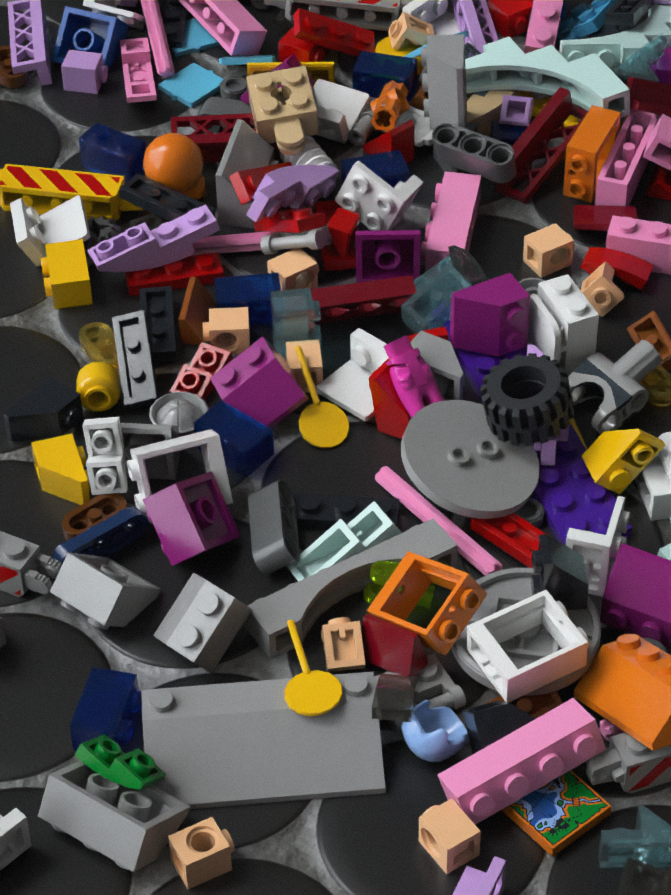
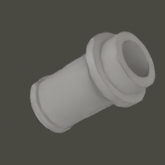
[348,111,379,146]

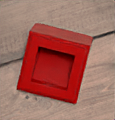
[328,208,361,257]

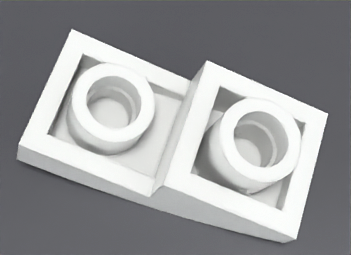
[82,417,128,495]

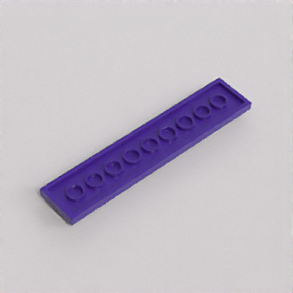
[440,317,632,545]

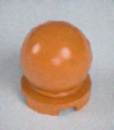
[143,133,206,200]

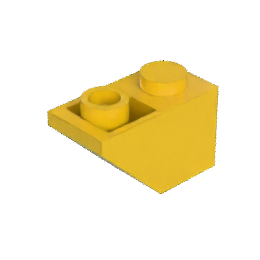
[582,429,665,494]
[31,433,91,505]

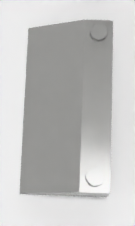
[141,672,386,809]

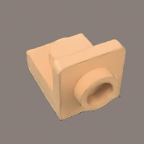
[388,11,435,50]
[580,261,624,317]
[321,617,366,672]

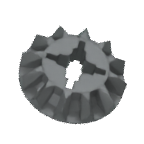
[83,215,121,252]

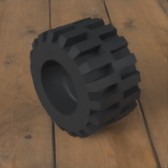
[480,353,574,446]

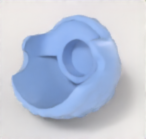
[401,700,469,762]

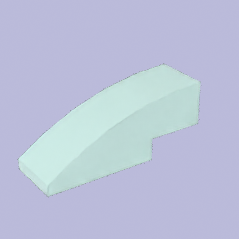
[287,501,402,581]

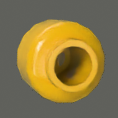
[76,362,120,412]

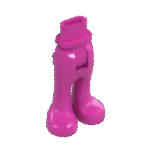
[383,335,445,418]

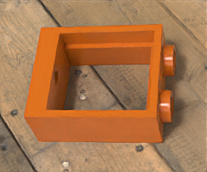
[563,105,621,203]
[367,551,487,656]

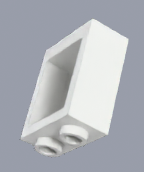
[127,429,233,524]
[467,590,589,703]

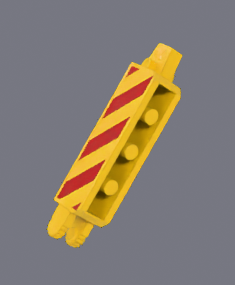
[0,164,143,221]

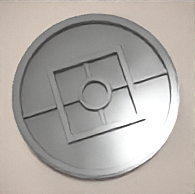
[401,400,539,519]
[451,568,601,696]

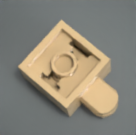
[246,65,319,155]

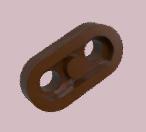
[0,46,28,89]
[62,493,127,541]

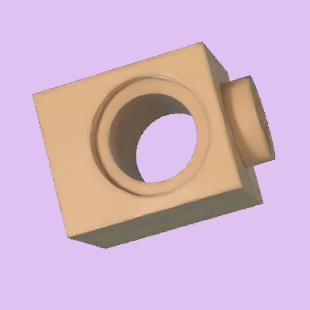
[523,223,575,278]
[267,248,319,301]
[203,307,250,354]
[286,339,323,392]
[418,799,481,874]
[168,817,235,889]

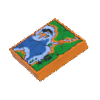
[502,770,611,857]

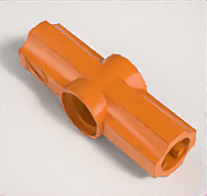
[370,80,409,132]

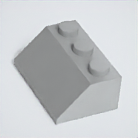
[421,34,467,130]
[215,119,279,229]
[38,761,191,872]

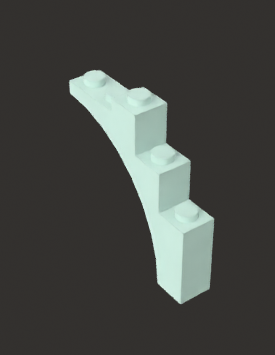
[559,4,671,76]
[465,37,630,117]

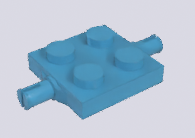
[555,0,618,47]

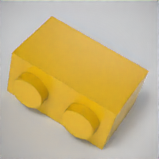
[40,239,93,309]

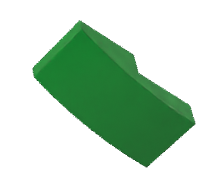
[75,734,166,790]

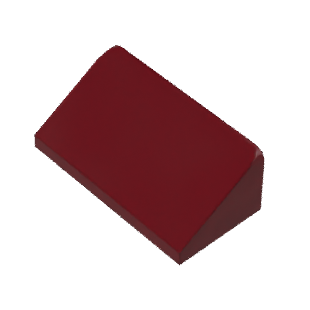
[573,205,637,231]
[361,614,428,679]

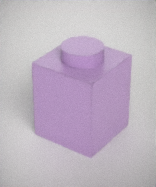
[61,50,108,94]

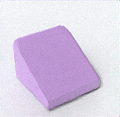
[499,95,534,127]

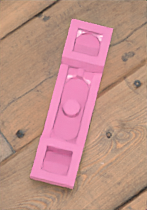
[120,37,157,103]

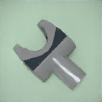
[568,340,662,434]

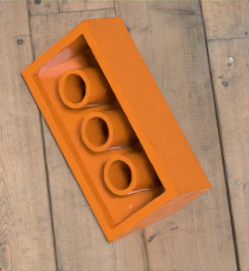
[574,634,671,751]

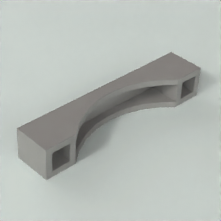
[247,518,458,659]

